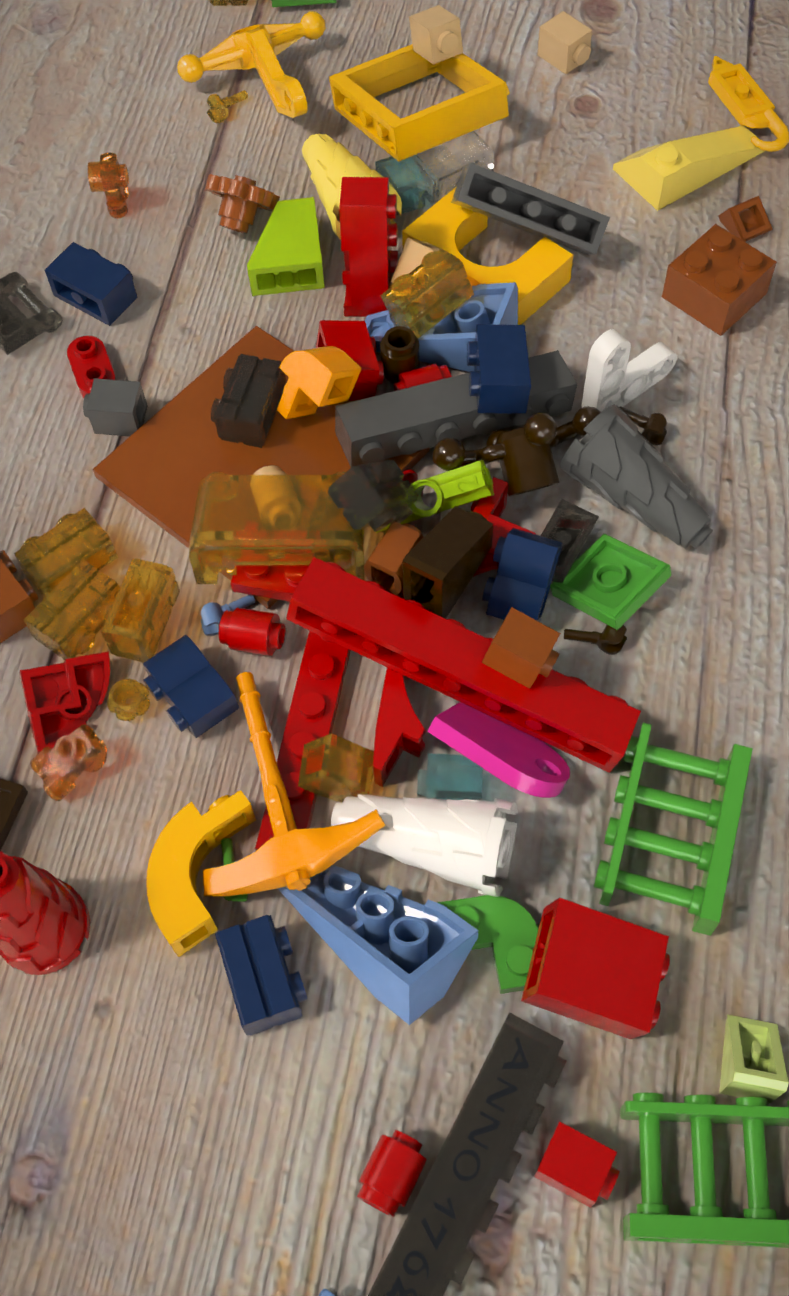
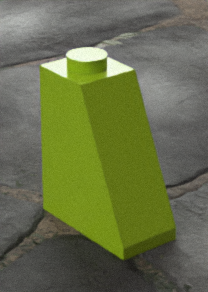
[247,197,325,296]

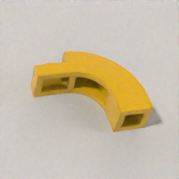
[146,790,256,957]

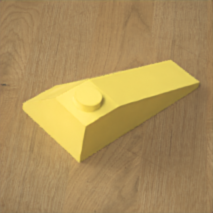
[613,126,765,211]

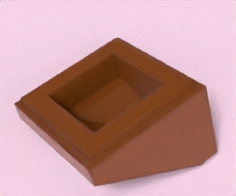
[718,196,773,242]

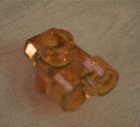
[88,152,129,218]
[30,724,107,801]

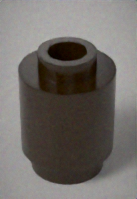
[380,326,420,384]

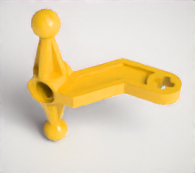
[177,11,326,118]

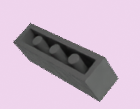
[451,162,610,255]

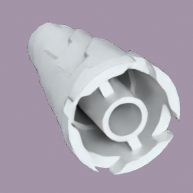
[331,794,518,897]

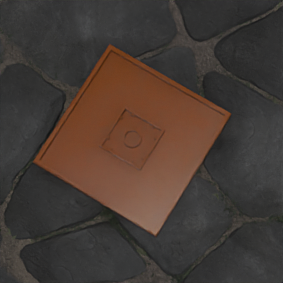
[93,326,430,609]

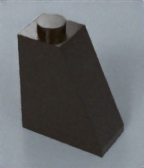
[402,506,494,619]

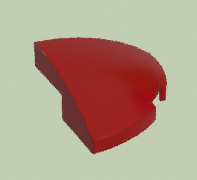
[19,651,110,754]

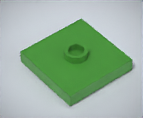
[550,533,672,630]

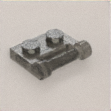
[0,272,63,355]

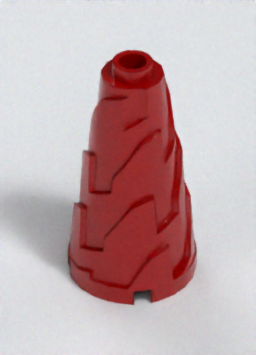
[0,851,91,975]

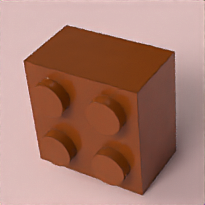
[662,224,777,336]

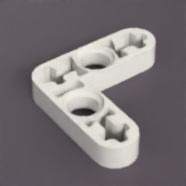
[581,329,677,412]

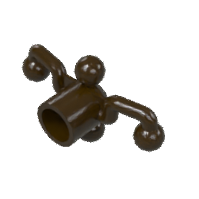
[432,406,601,497]

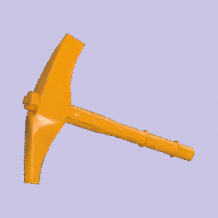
[203,672,385,896]

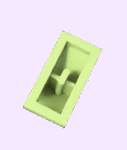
[719,1014,789,1104]

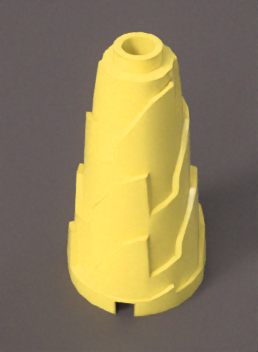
[302,134,402,240]

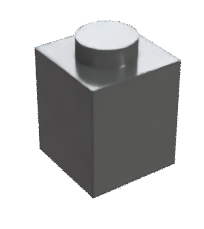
[83,378,148,436]

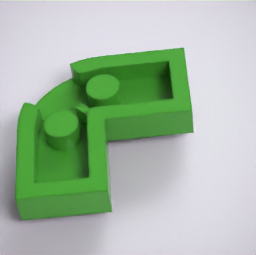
[438,895,538,994]

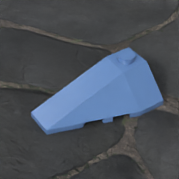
[365,282,518,372]
[277,865,479,1025]

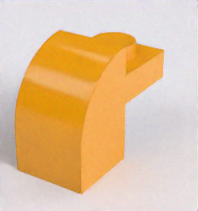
[277,346,362,419]

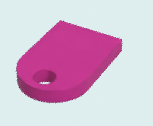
[427,702,570,798]

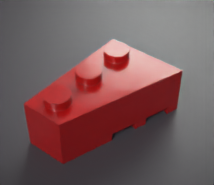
[339,177,399,317]

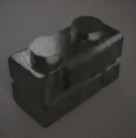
[211,354,287,448]
[327,459,419,532]

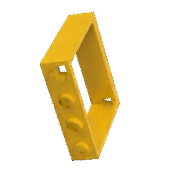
[329,44,510,162]

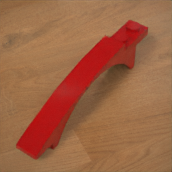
[373,476,536,787]

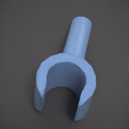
[201,595,255,636]

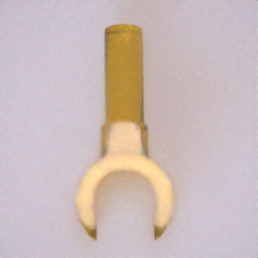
[207,90,248,123]

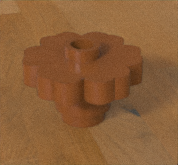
[205,174,280,234]

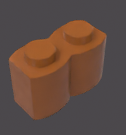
[364,521,424,599]

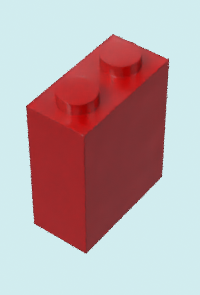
[521,897,670,1039]

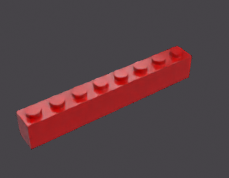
[286,557,641,773]

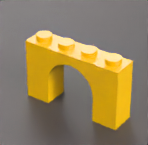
[402,186,573,325]

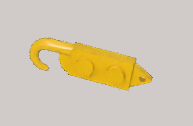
[708,56,789,152]

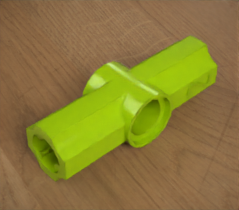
[365,460,494,533]

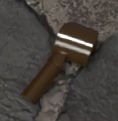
[619,406,667,445]
[564,624,627,655]

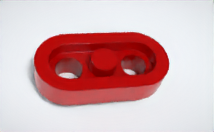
[67,336,116,398]

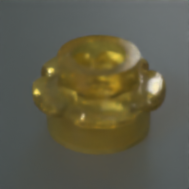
[107,679,150,721]

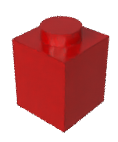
[534,1121,620,1208]

